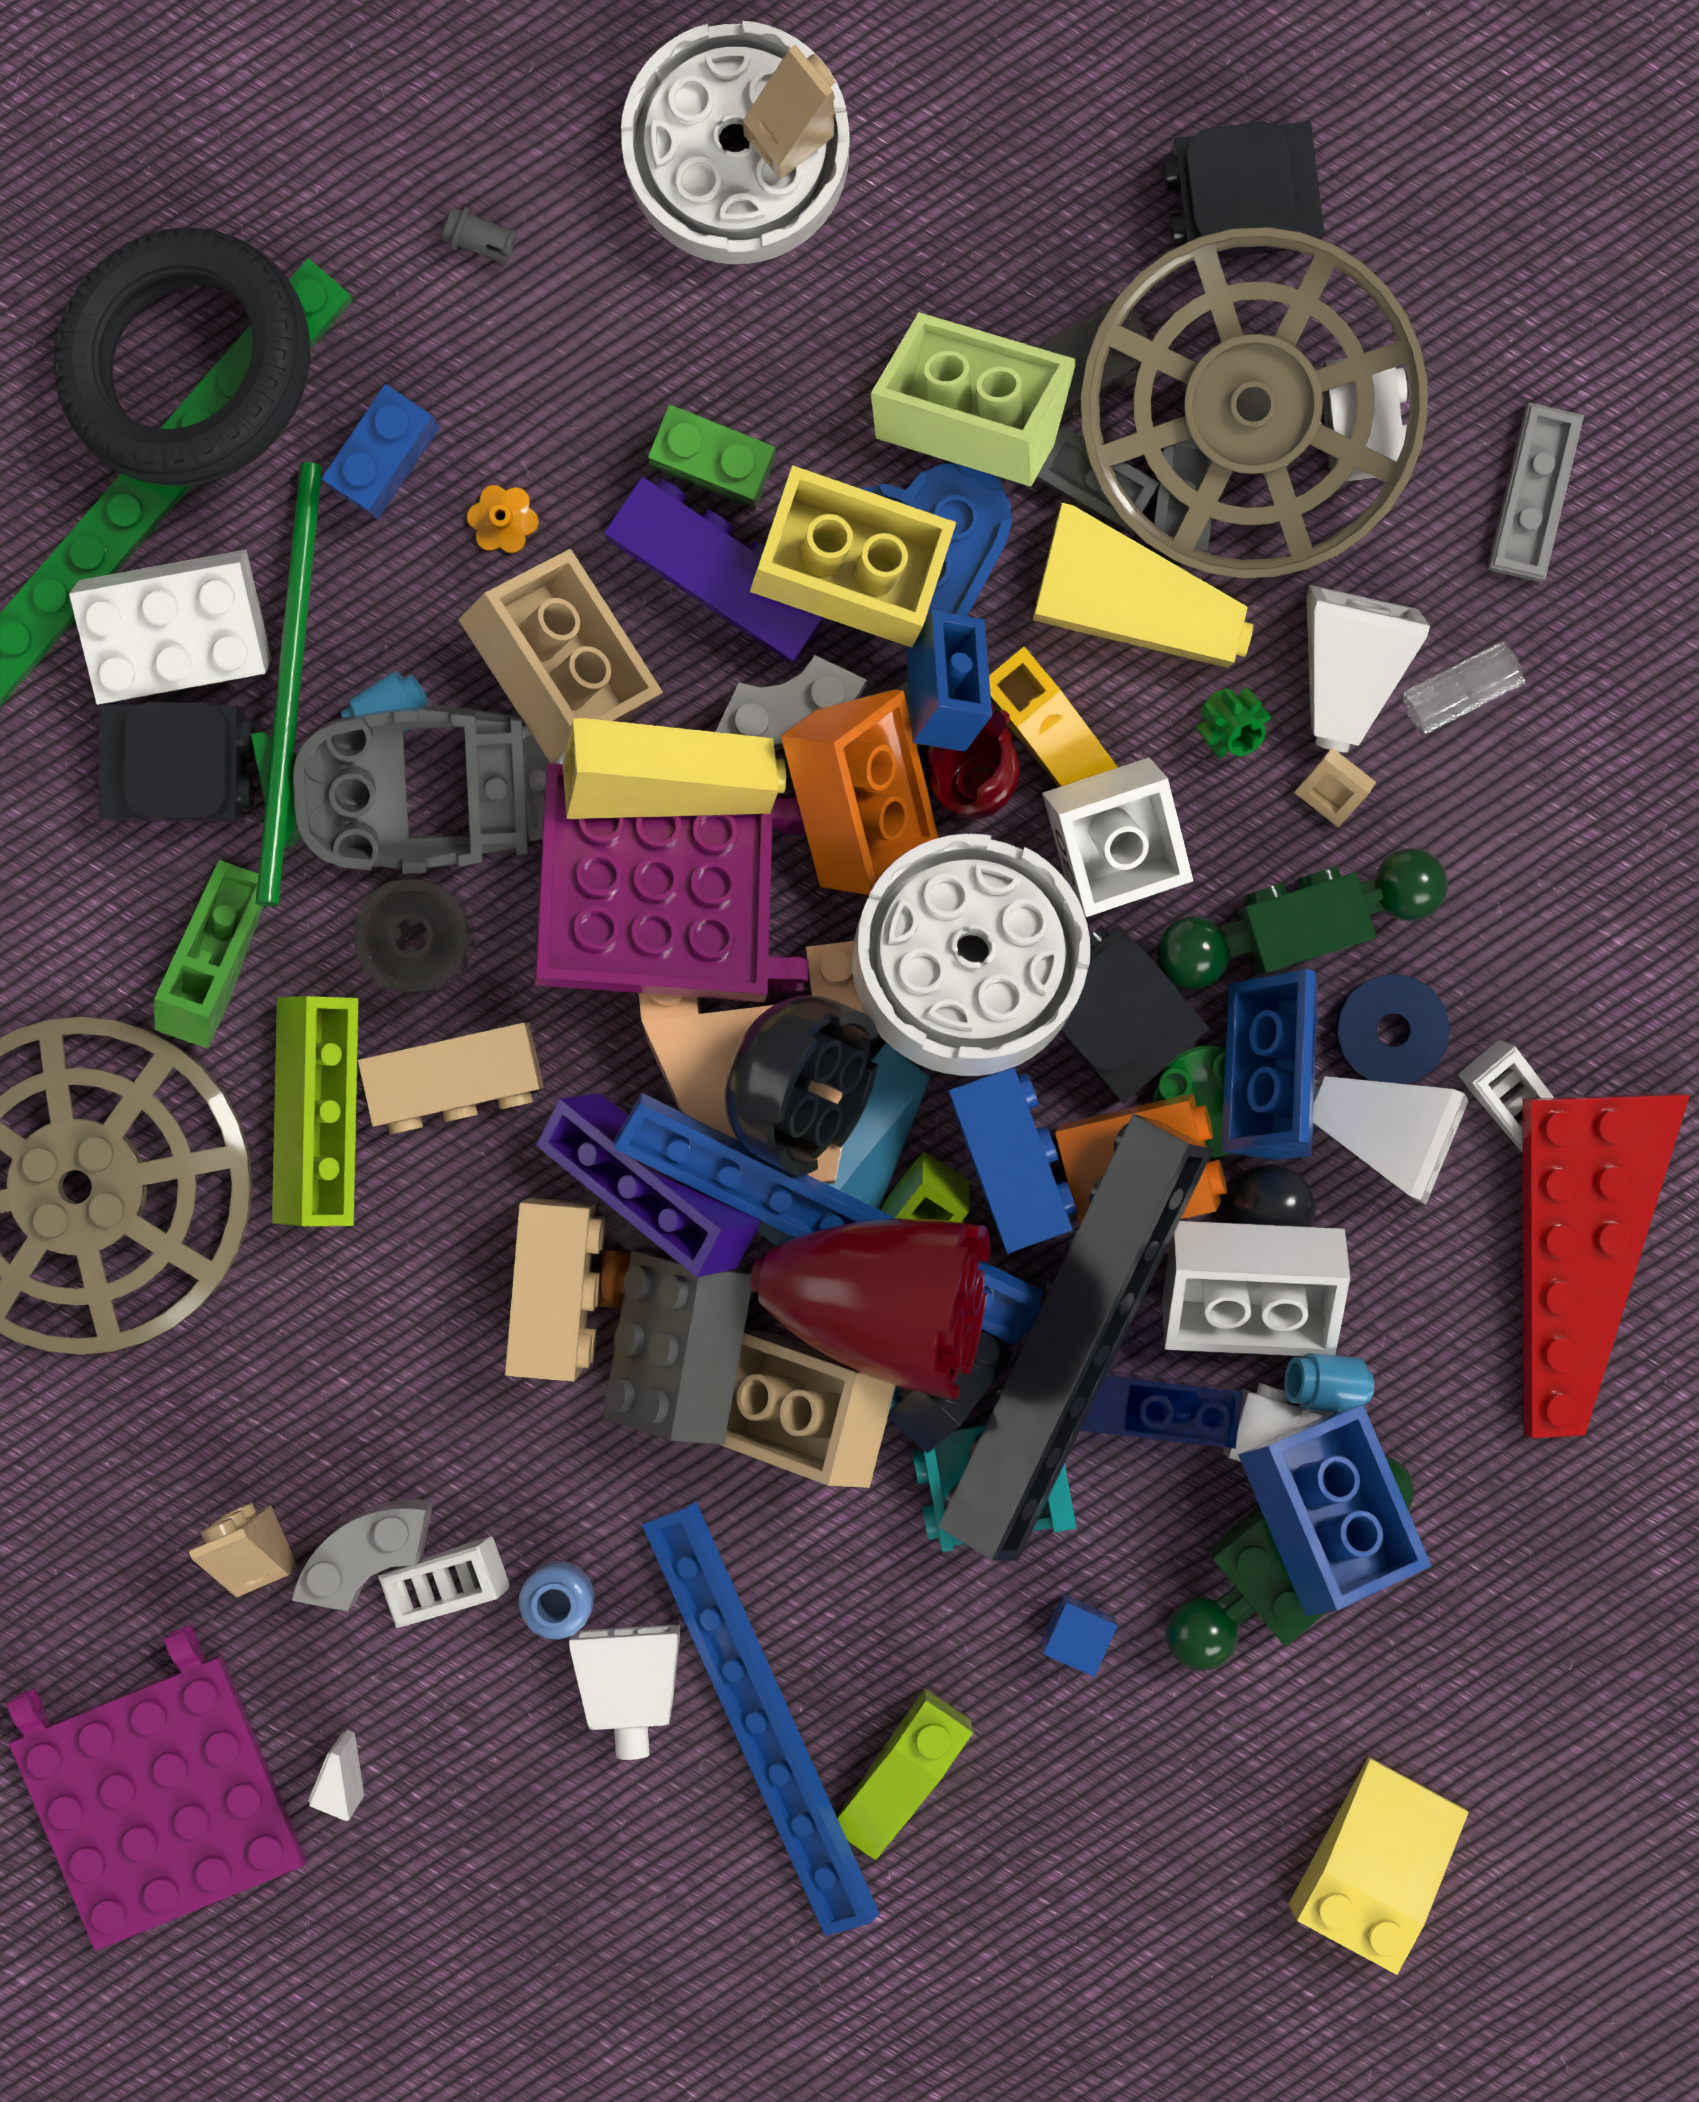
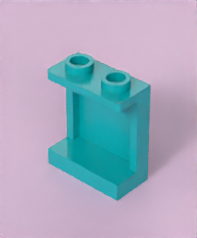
[912,1423,1077,1552]

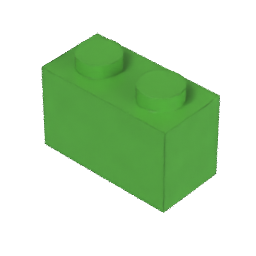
[648,404,777,510]

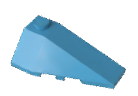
[757,1042,930,1246]

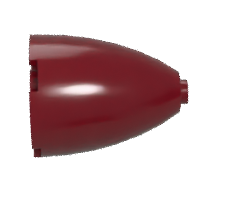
[751,1218,991,1400]

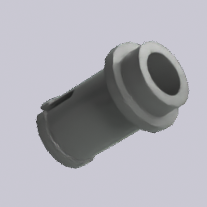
[442,206,518,266]

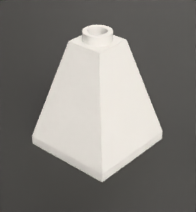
[1306,585,1430,752]
[1313,1076,1469,1205]

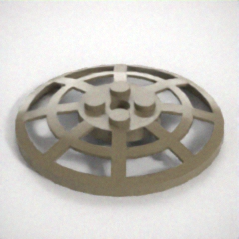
[1081,227,1428,578]
[0,1017,253,1355]

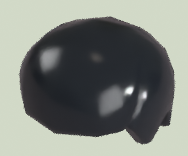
[1228,1163,1317,1227]

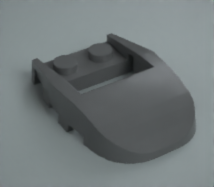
[293,704,528,874]

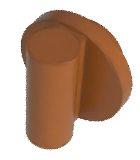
[598,1249,631,1309]

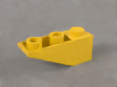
[989,647,1118,787]

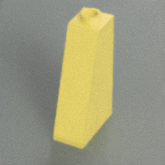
[1032,503,1253,668]
[563,718,786,819]

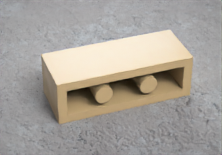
[358,1022,544,1134]

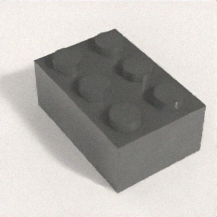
[603,1251,752,1444]

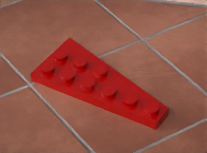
[1522,1093,1690,1438]

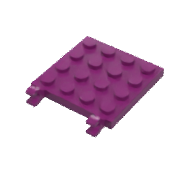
[534,763,809,1002]
[6,1624,307,1951]

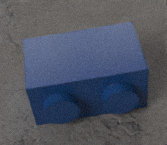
[321,384,440,520]
[906,610,992,752]

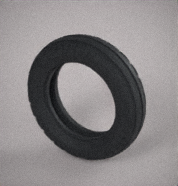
[54,228,311,486]

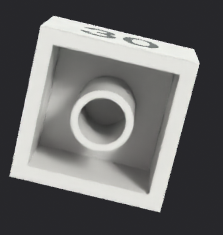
[1042,758,1193,917]

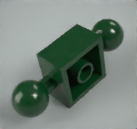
[1157,848,1448,989]
[1166,1456,1414,1671]

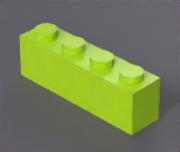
[272,996,359,1226]

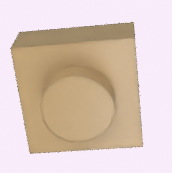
[1294,748,1376,828]

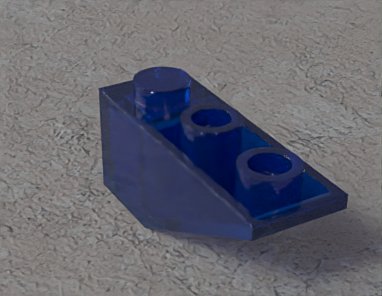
[1080,1370,1243,1449]

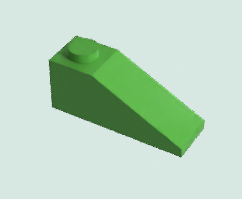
[154,860,264,1049]

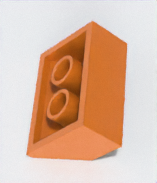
[781,689,939,895]

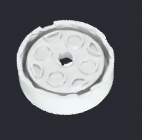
[621,21,849,264]
[852,834,1090,1076]

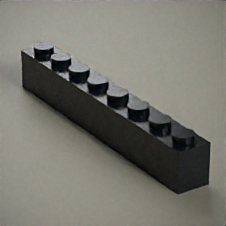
[938,1114,1213,1561]

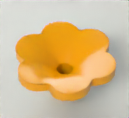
[467,485,539,554]

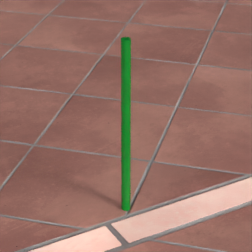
[255,462,322,907]

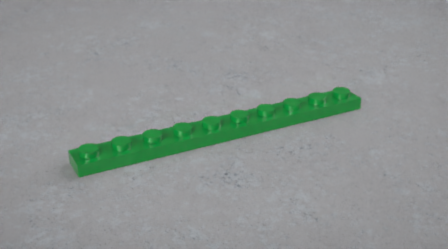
[0,258,354,707]

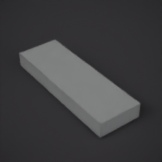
[1487,402,1584,582]

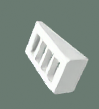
[1459,1040,1554,1152]
[378,1536,509,1628]

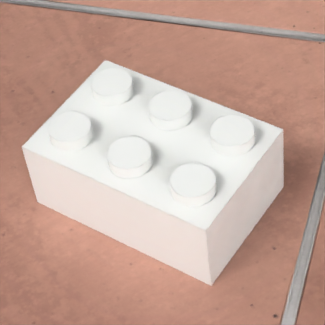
[69,549,272,705]
[1162,1221,1350,1356]

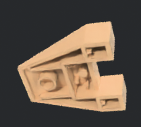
[639,941,865,1184]

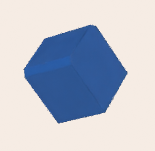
[1040,1594,1118,1677]

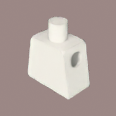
[569,1624,680,1760]

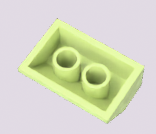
[871,312,1075,487]

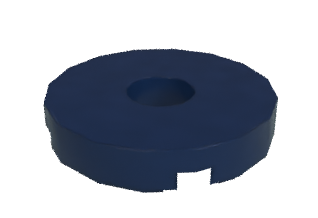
[1335,974,1450,1084]

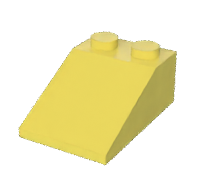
[1289,1757,1469,1975]

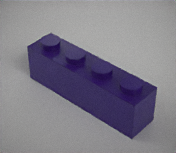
[604,476,826,666]
[536,1093,761,1277]

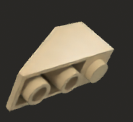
[743,44,835,180]
[189,1502,298,1597]

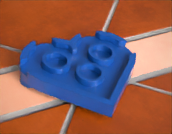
[860,463,1012,617]

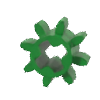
[1196,687,1271,758]

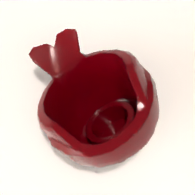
[928,703,1020,820]

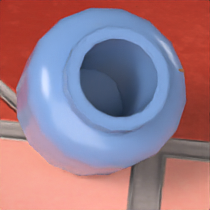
[519,1561,595,1640]

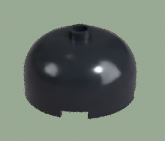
[724,995,878,1175]

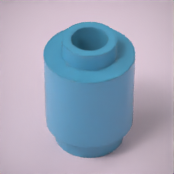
[341,671,429,733]
[1284,1353,1374,1413]

